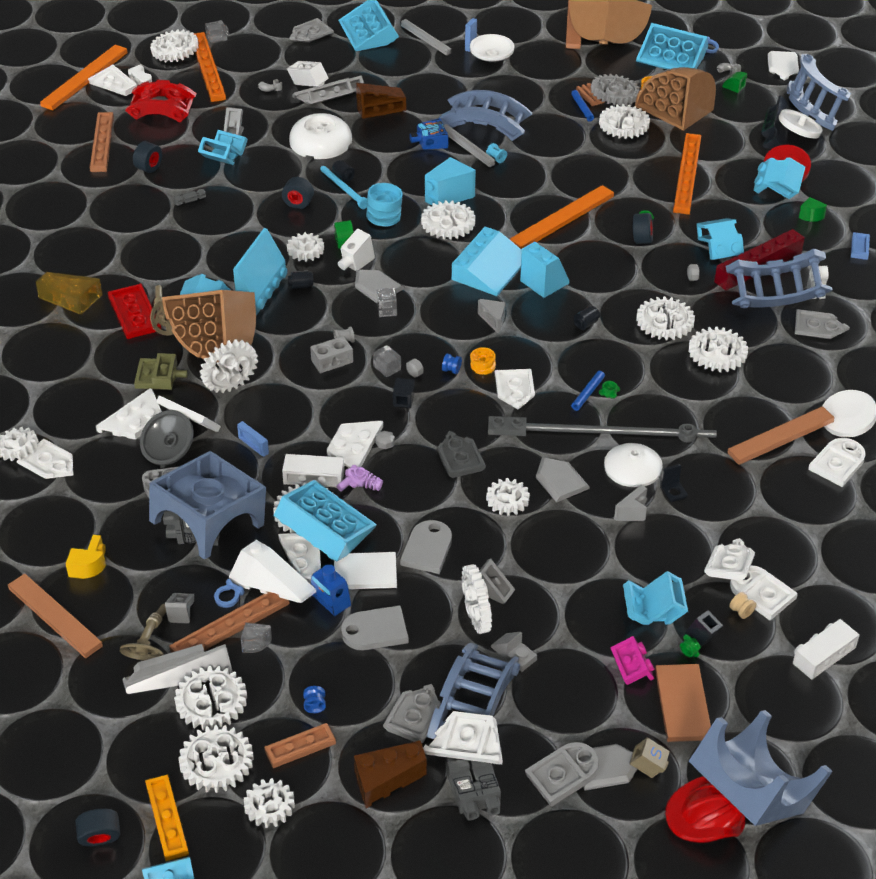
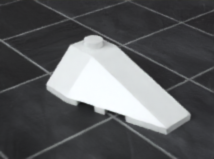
[229,540,316,603]

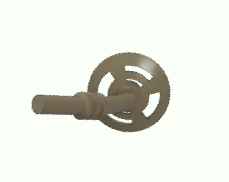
[150,285,173,336]
[120,604,166,660]

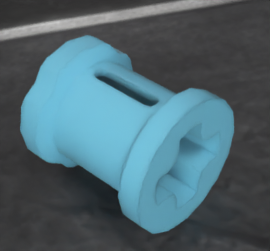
[486,143,507,163]

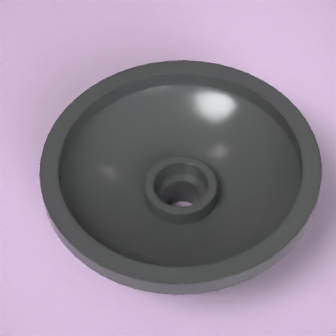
[140,410,193,465]

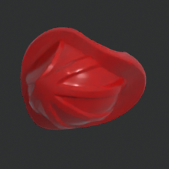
[665,776,745,843]

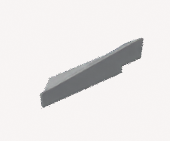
[292,76,364,105]
[122,644,233,694]

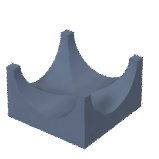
[149,451,266,560]
[689,710,833,826]

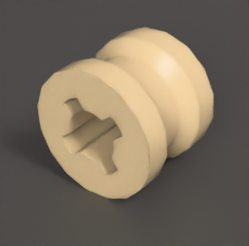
[729,592,757,619]

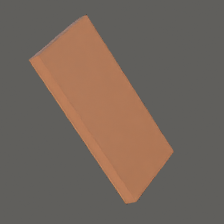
[655,664,711,742]

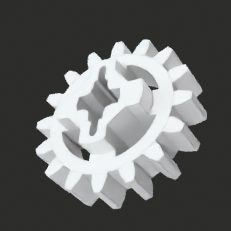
[287,232,324,262]
[0,427,39,461]
[486,478,530,516]
[244,778,295,828]

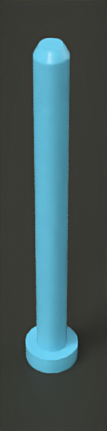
[320,166,368,209]

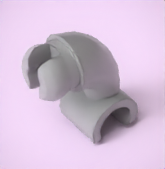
[717,63,741,74]
[258,79,282,92]

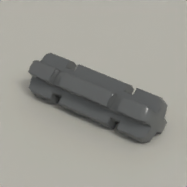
[174,189,206,206]

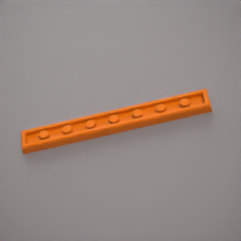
[194,32,226,102]
[40,45,128,111]
[673,133,701,215]
[509,185,614,249]

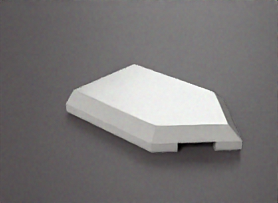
[767,51,799,80]
[495,369,535,409]
[17,439,73,479]
[704,538,755,581]

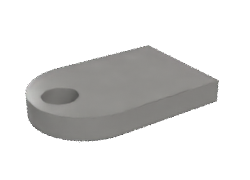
[400,520,452,574]
[341,605,408,650]
[525,742,599,807]

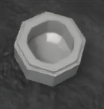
[687,264,699,281]
[406,358,423,378]
[376,431,395,449]

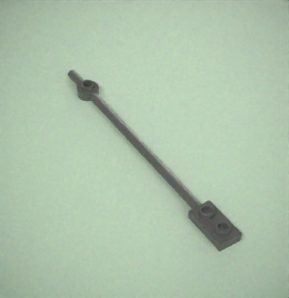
[488,416,717,442]

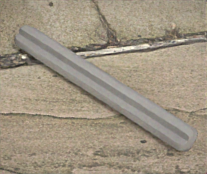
[401,19,451,56]
[444,124,495,167]

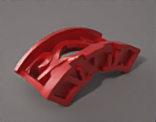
[125,80,197,123]

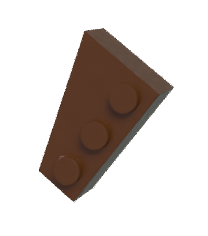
[356,83,406,119]
[354,740,427,809]

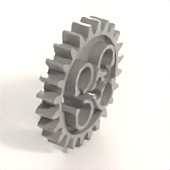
[591,74,640,106]

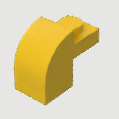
[66,535,106,579]

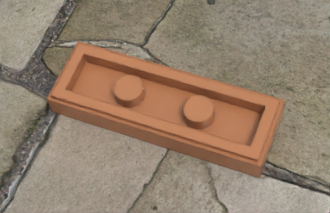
[264,723,336,768]

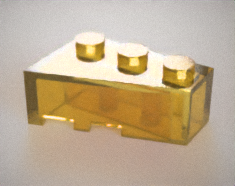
[36,272,102,314]

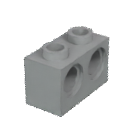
[310,336,353,373]

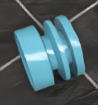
[366,183,403,226]

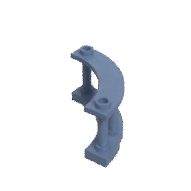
[786,54,851,131]
[439,90,532,141]
[726,249,833,308]
[426,643,520,739]

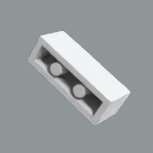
[287,61,329,87]
[282,454,344,488]
[793,619,859,680]

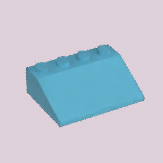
[338,0,399,51]
[636,23,708,70]
[452,227,522,296]
[233,228,287,315]
[273,480,377,562]

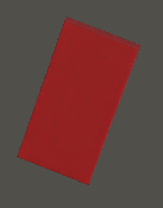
[107,284,161,339]

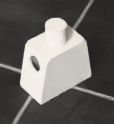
[338,229,375,271]

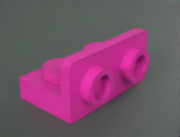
[610,636,654,685]

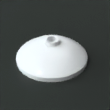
[470,34,514,62]
[604,443,663,487]

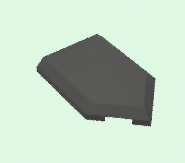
[437,431,486,478]

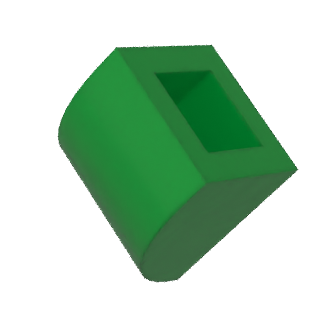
[722,72,747,93]
[799,197,827,222]
[334,220,354,249]

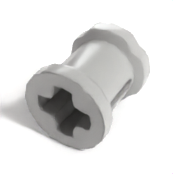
[333,327,355,343]

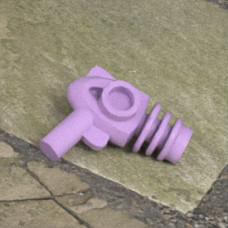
[336,465,383,491]

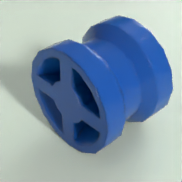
[442,353,462,374]
[303,686,326,713]

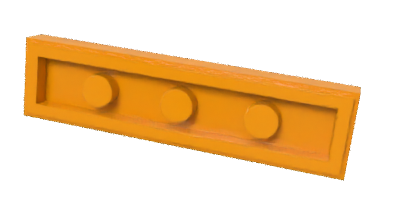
[145,774,189,861]

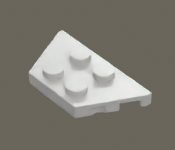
[96,388,162,439]
[327,421,383,468]
[423,711,503,765]

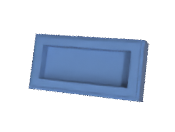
[465,18,477,52]
[851,232,870,260]
[237,421,269,457]

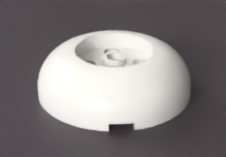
[289,113,352,159]

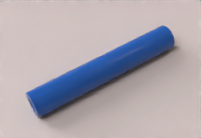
[571,90,594,121]
[571,371,605,411]

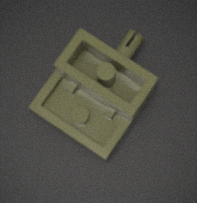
[134,353,188,390]

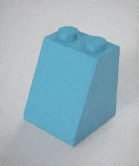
[425,157,476,205]
[520,242,569,298]

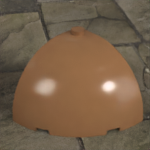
[570,0,652,45]
[635,67,716,131]
[162,290,256,363]

